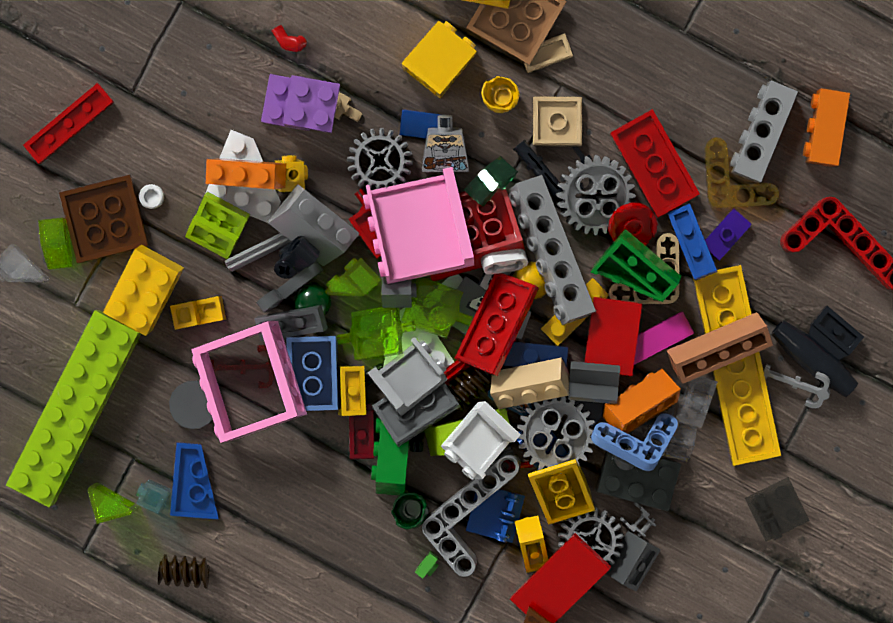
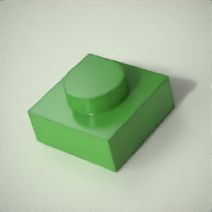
[415,551,439,579]

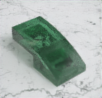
[464,156,518,207]

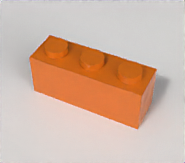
[803,88,850,167]
[205,158,287,189]
[603,369,681,434]

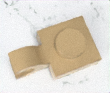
[335,92,362,122]

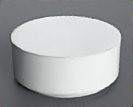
[139,184,164,209]

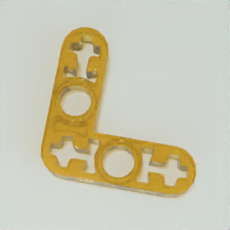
[704,137,779,208]

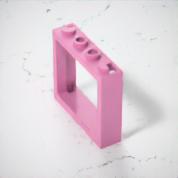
[191,321,307,443]

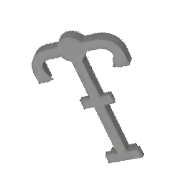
[764,364,830,408]

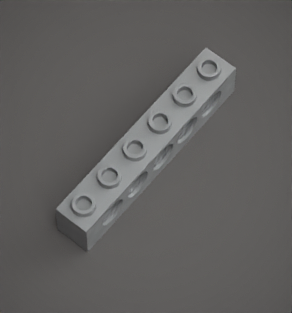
[509,175,596,325]

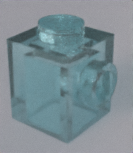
[136,479,172,514]

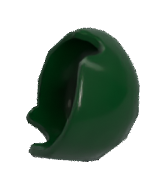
[294,283,331,316]
[391,492,429,530]

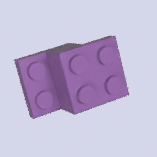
[261,74,340,133]

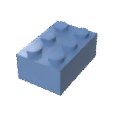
[286,336,339,411]

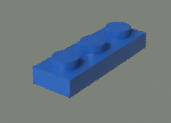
[668,204,718,281]

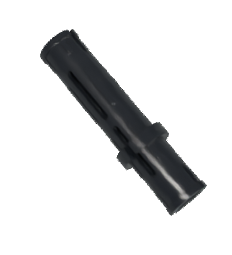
[513,139,563,203]

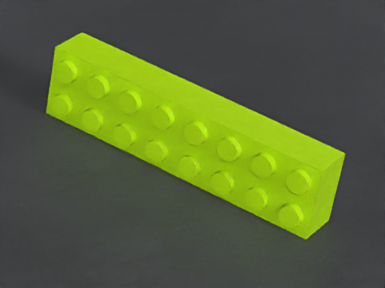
[6,310,141,507]

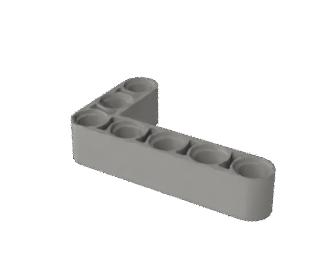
[422,453,521,577]

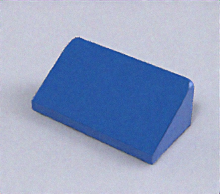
[399,110,441,139]

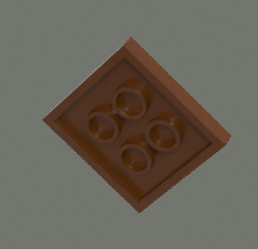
[59,175,149,264]

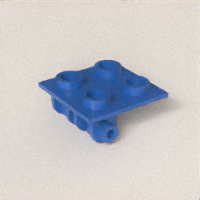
[466,489,525,543]

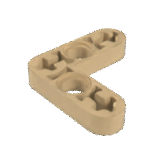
[608,233,679,304]

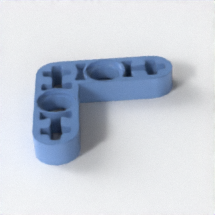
[591,413,678,471]

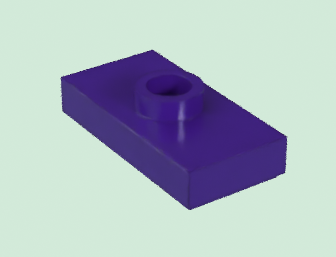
[705,208,752,261]

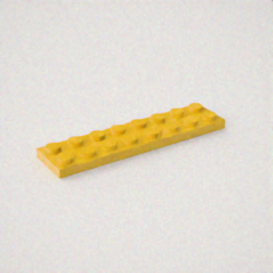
[692,265,781,466]

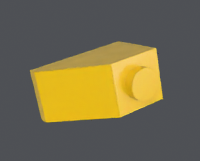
[515,516,548,573]

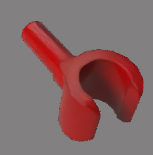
[503,460,533,471]

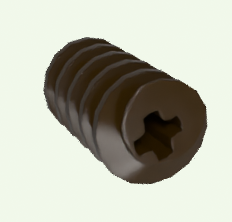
[447,366,492,411]
[158,554,210,589]

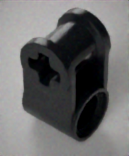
[274,236,320,279]

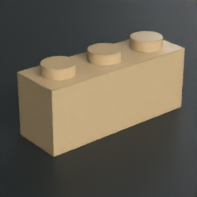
[490,358,569,409]

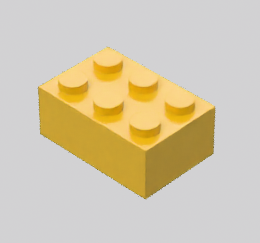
[103,245,184,336]

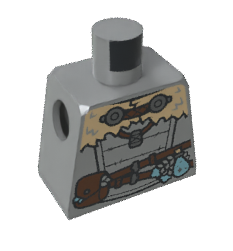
[422,114,469,172]

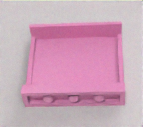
[363,167,474,284]

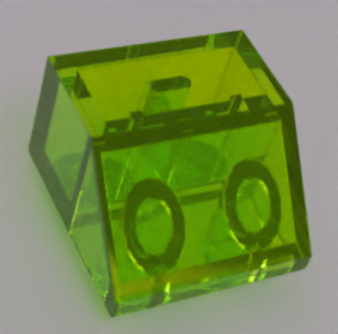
[325,258,382,297]

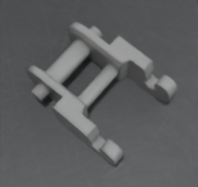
[620,502,656,537]

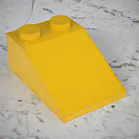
[528,459,595,525]

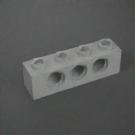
[730,81,798,184]

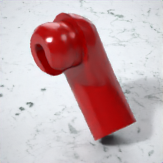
[272,25,307,52]

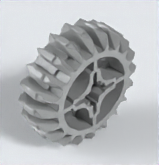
[347,128,413,191]
[558,507,624,565]

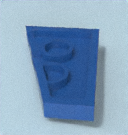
[170,442,219,519]

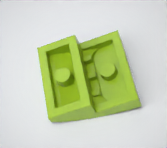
[185,191,250,259]

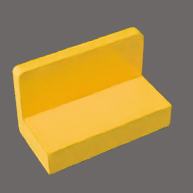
[338,366,366,416]

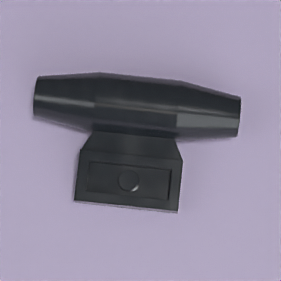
[771,306,864,397]

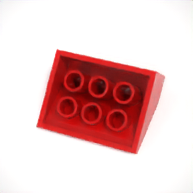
[430,180,525,282]

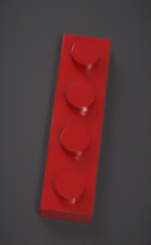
[23,83,114,164]

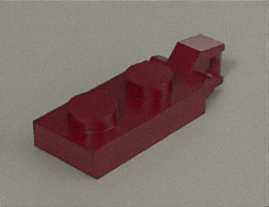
[349,391,374,459]

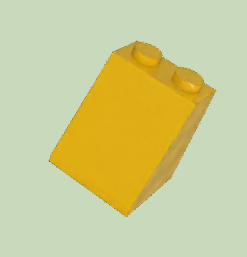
[401,21,477,99]

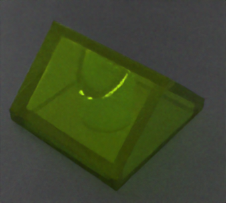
[87,482,140,524]

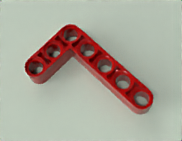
[780,197,893,290]

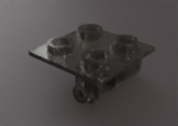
[745,477,810,542]

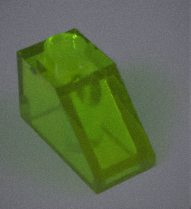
[38,218,73,270]

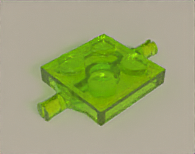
[401,277,473,339]
[337,307,416,361]

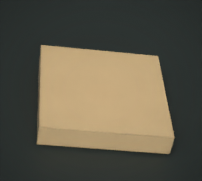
[533,97,582,146]

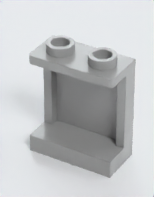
[368,337,448,416]

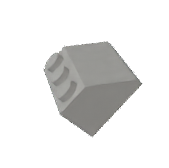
[267,184,360,266]

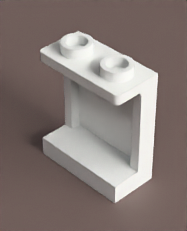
[441,401,521,480]

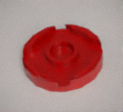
[608,203,658,246]

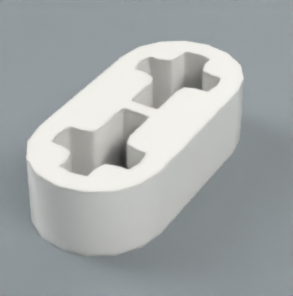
[481,249,528,275]

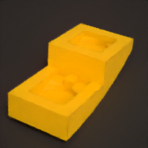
[170,296,226,330]

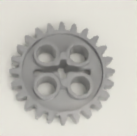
[556,155,636,235]
[517,396,595,470]

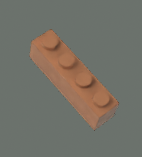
[667,312,773,384]

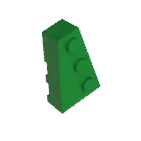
[590,229,681,302]
[371,418,409,496]

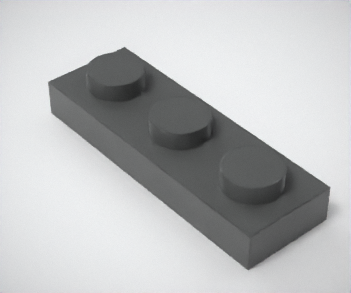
[254,305,328,341]

